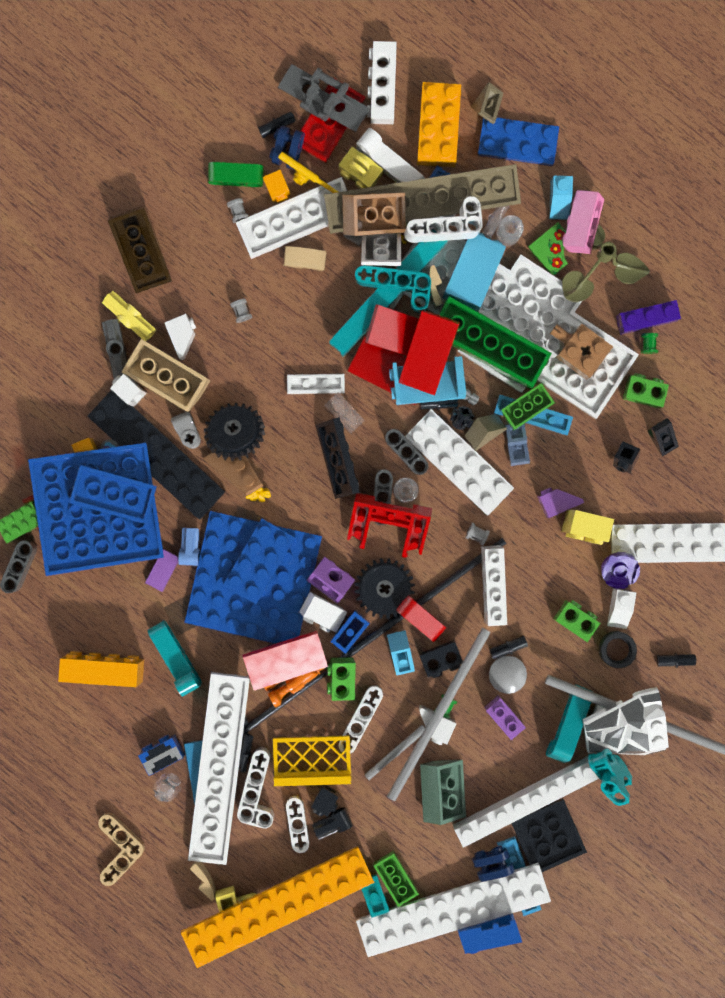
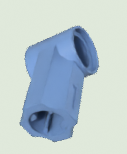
[179,528,200,566]

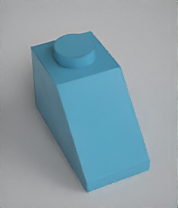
[549,176,573,220]
[387,630,415,676]

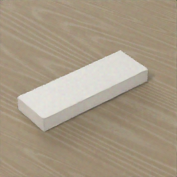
[287,374,345,394]

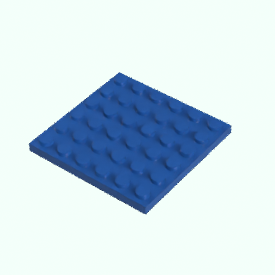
[28,443,164,576]
[185,511,322,643]

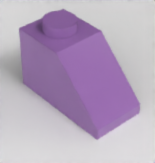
[537,487,584,518]

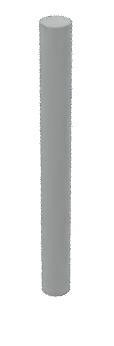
[364,725,425,780]

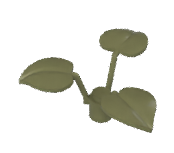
[562,224,650,302]

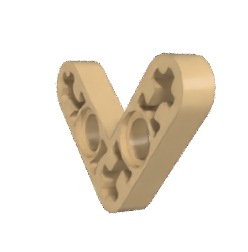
[98,812,145,886]

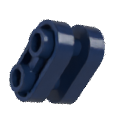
[270,125,305,170]
[472,846,515,882]

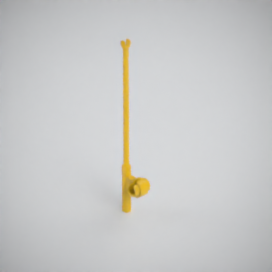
[278,151,407,244]

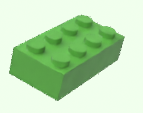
[500,383,555,431]
[0,501,38,544]
[373,850,419,907]

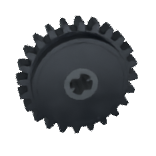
[204,402,265,461]
[355,558,415,619]

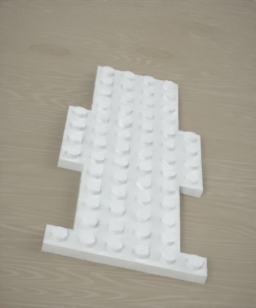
[390,214,639,419]

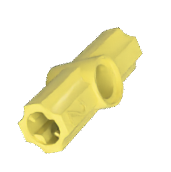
[102,291,156,341]

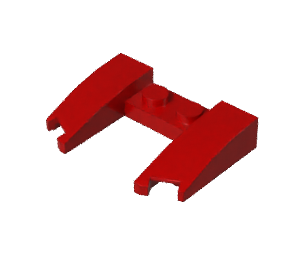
[347,493,432,558]

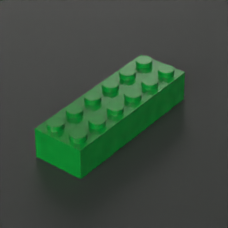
[439,296,552,389]

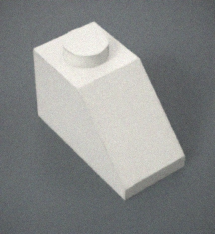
[165,314,196,360]
[607,588,636,629]
[419,705,457,745]

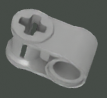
[171,411,201,449]

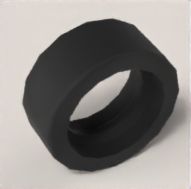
[598,631,637,669]

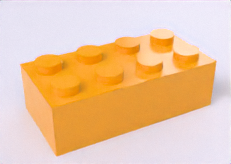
[417,82,461,167]
[58,651,144,687]

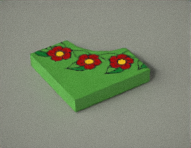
[528,222,568,276]

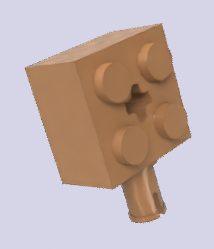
[550,324,613,380]

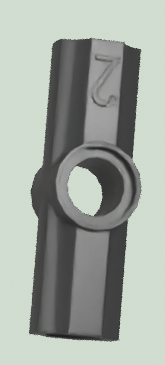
[102,319,129,379]

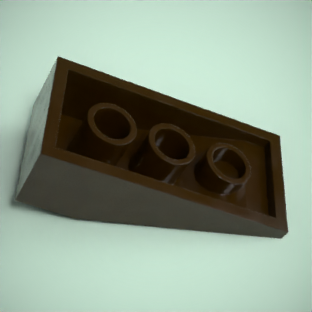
[108,205,172,294]

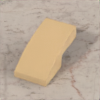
[283,246,326,271]
[429,265,443,309]
[190,861,216,901]

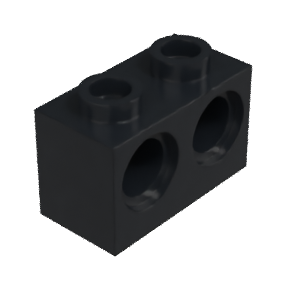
[419,640,463,678]

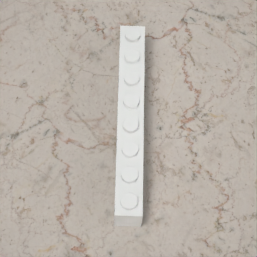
[453,756,599,848]

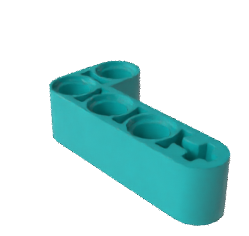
[355,265,431,313]
[147,620,202,697]
[546,684,593,763]

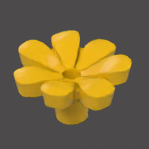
[246,487,271,502]

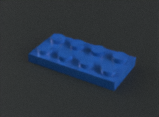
[478,118,559,166]
[69,465,157,524]
[223,518,295,604]

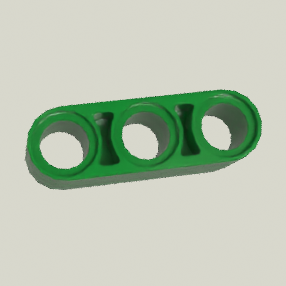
[207,162,264,187]

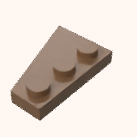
[203,453,263,496]

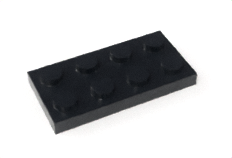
[316,417,360,499]

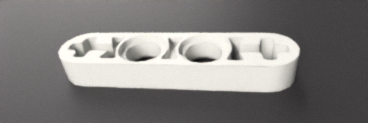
[339,685,383,754]

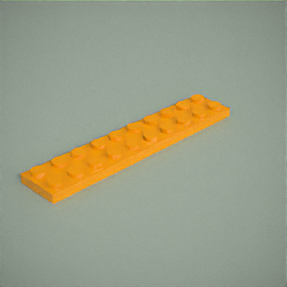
[181,846,374,968]

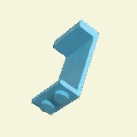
[443,233,506,312]
[389,356,466,405]

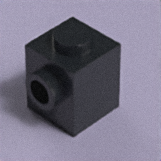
[613,441,640,474]
[311,785,339,817]

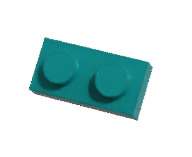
[362,873,390,918]

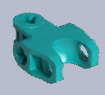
[588,748,632,806]

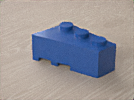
[458,913,522,954]

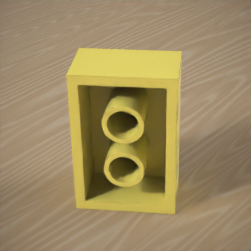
[561,510,614,545]

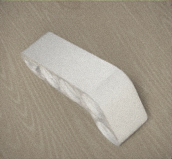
[356,128,426,183]
[404,196,483,243]
[237,747,274,828]

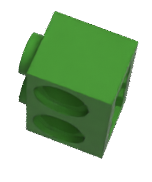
[622,373,669,409]
[553,600,600,642]
[327,657,356,701]

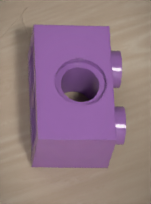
[307,557,355,603]
[484,695,526,740]

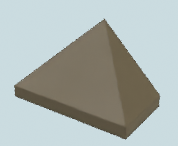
[471,82,503,124]

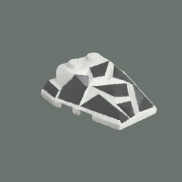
[583,687,668,755]

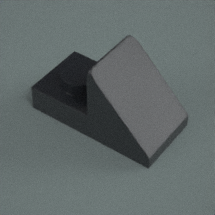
[648,418,679,457]

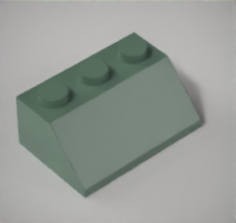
[420,759,466,825]

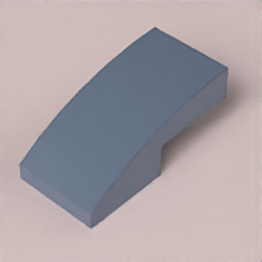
[505,424,530,466]

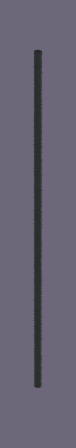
[243,538,507,734]

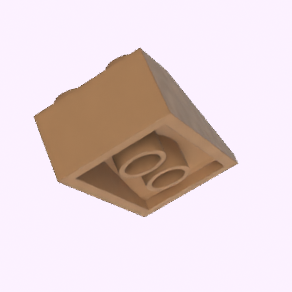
[342,193,406,236]

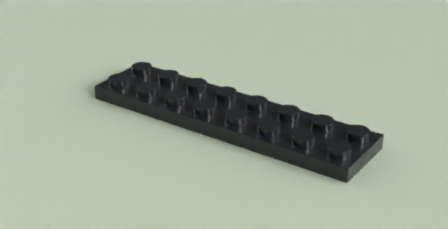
[87,390,226,520]

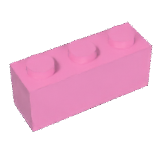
[562,190,604,254]

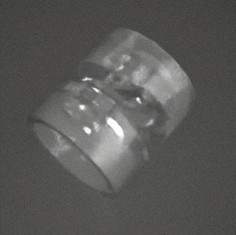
[393,478,418,503]

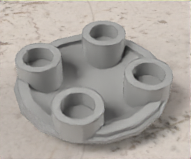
[489,656,527,694]

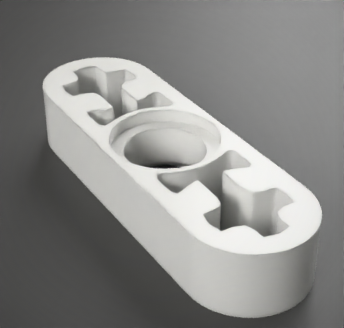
[286,796,309,853]

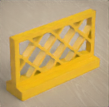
[273,735,352,786]

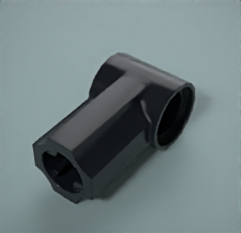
[312,807,353,840]

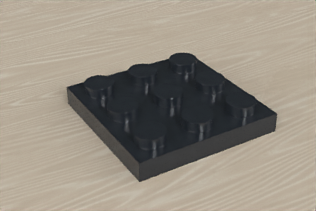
[511,798,587,872]

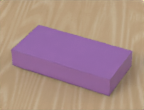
[145,549,179,592]

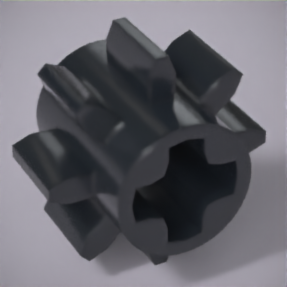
[449,406,475,430]

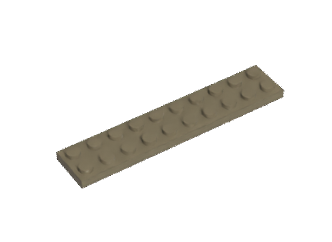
[324,164,521,234]

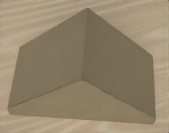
[465,414,507,451]

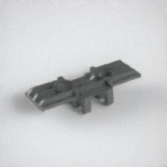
[278,64,370,132]

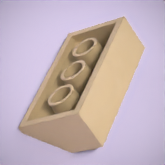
[122,339,210,412]

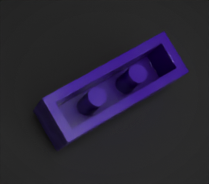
[616,300,681,335]

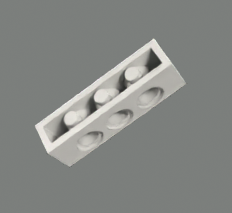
[367,41,397,124]
[481,545,507,626]

